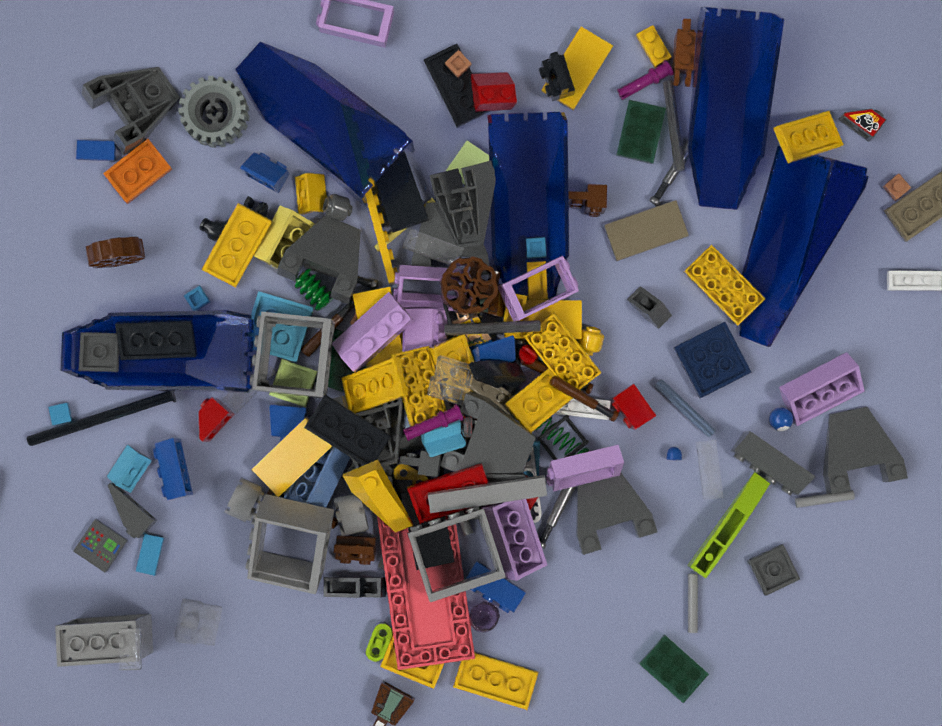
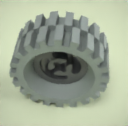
[179,76,250,148]

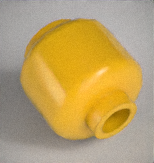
[578,326,604,356]

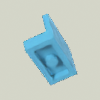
[421,420,466,457]
[107,445,152,493]

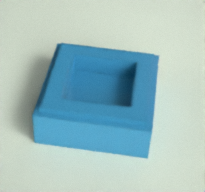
[526,237,546,259]
[184,285,211,312]
[48,403,73,426]

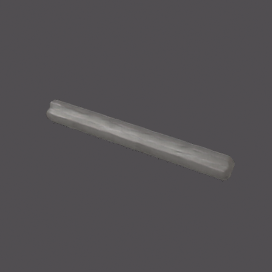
[663,80,685,172]
[444,320,541,335]

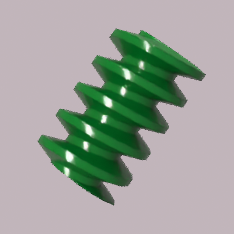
[294,268,334,311]

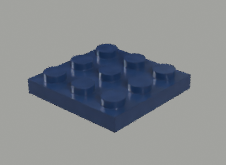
[673,322,752,399]

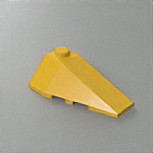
[343,460,413,533]

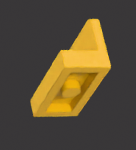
[295,173,327,215]

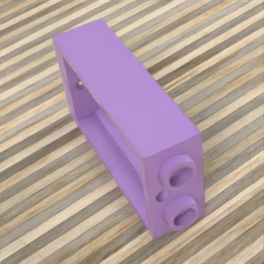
[316,0,394,48]
[498,256,579,322]
[393,265,470,311]
[546,445,624,492]

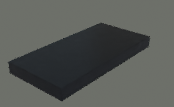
[423,43,490,128]
[369,151,429,233]
[115,319,197,360]
[304,394,392,465]
[401,492,455,570]

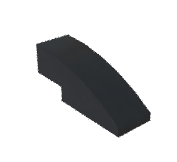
[468,360,527,389]
[324,577,386,598]

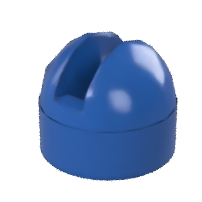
[666,447,682,460]

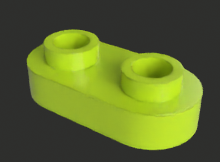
[366,623,393,662]

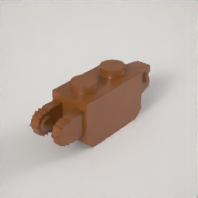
[672,18,696,87]

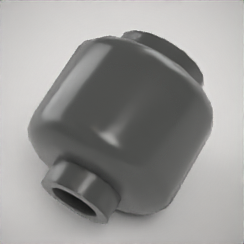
[323,194,353,221]

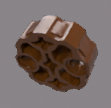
[85,237,146,268]
[439,257,498,315]

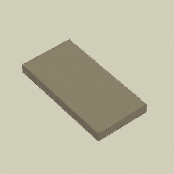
[884,171,942,242]
[604,200,689,261]

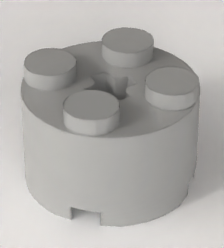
[224,477,264,522]
[334,494,369,536]

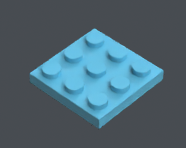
[242,291,314,363]

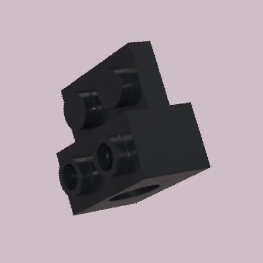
[539,52,575,102]

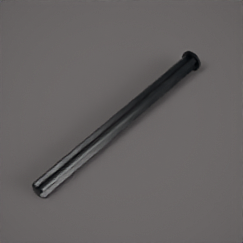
[27,388,176,446]

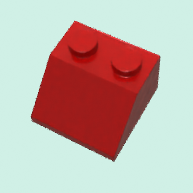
[471,72,517,112]
[612,384,656,430]
[199,397,235,442]

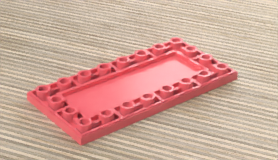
[377,514,475,670]

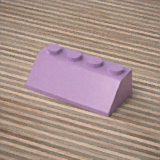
[332,292,415,372]
[402,309,448,388]
[779,352,864,426]
[481,499,547,581]

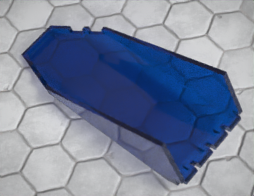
[687,7,784,210]
[235,41,415,207]
[487,112,569,300]
[739,145,869,347]
[60,310,254,393]

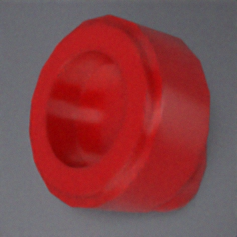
[518,344,538,365]

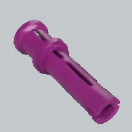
[617,60,674,101]
[403,404,463,441]

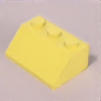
[254,206,315,269]

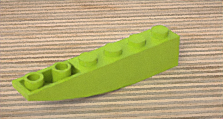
[687,472,770,578]

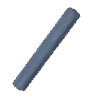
[655,379,716,437]

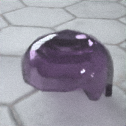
[469,601,500,633]

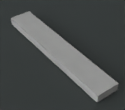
[427,475,547,513]

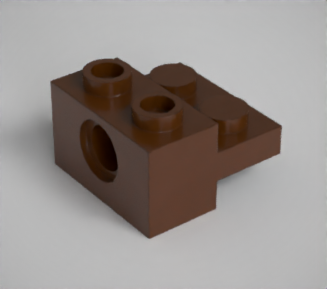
[566,184,607,217]
[334,535,377,565]

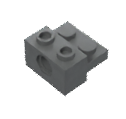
[400,451,444,477]

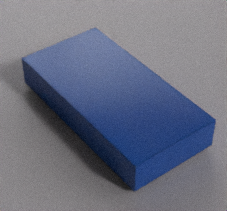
[76,140,116,161]

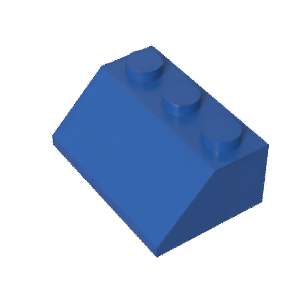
[153,438,193,500]

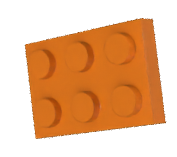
[103,139,172,204]

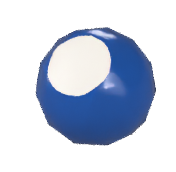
[769,407,793,431]

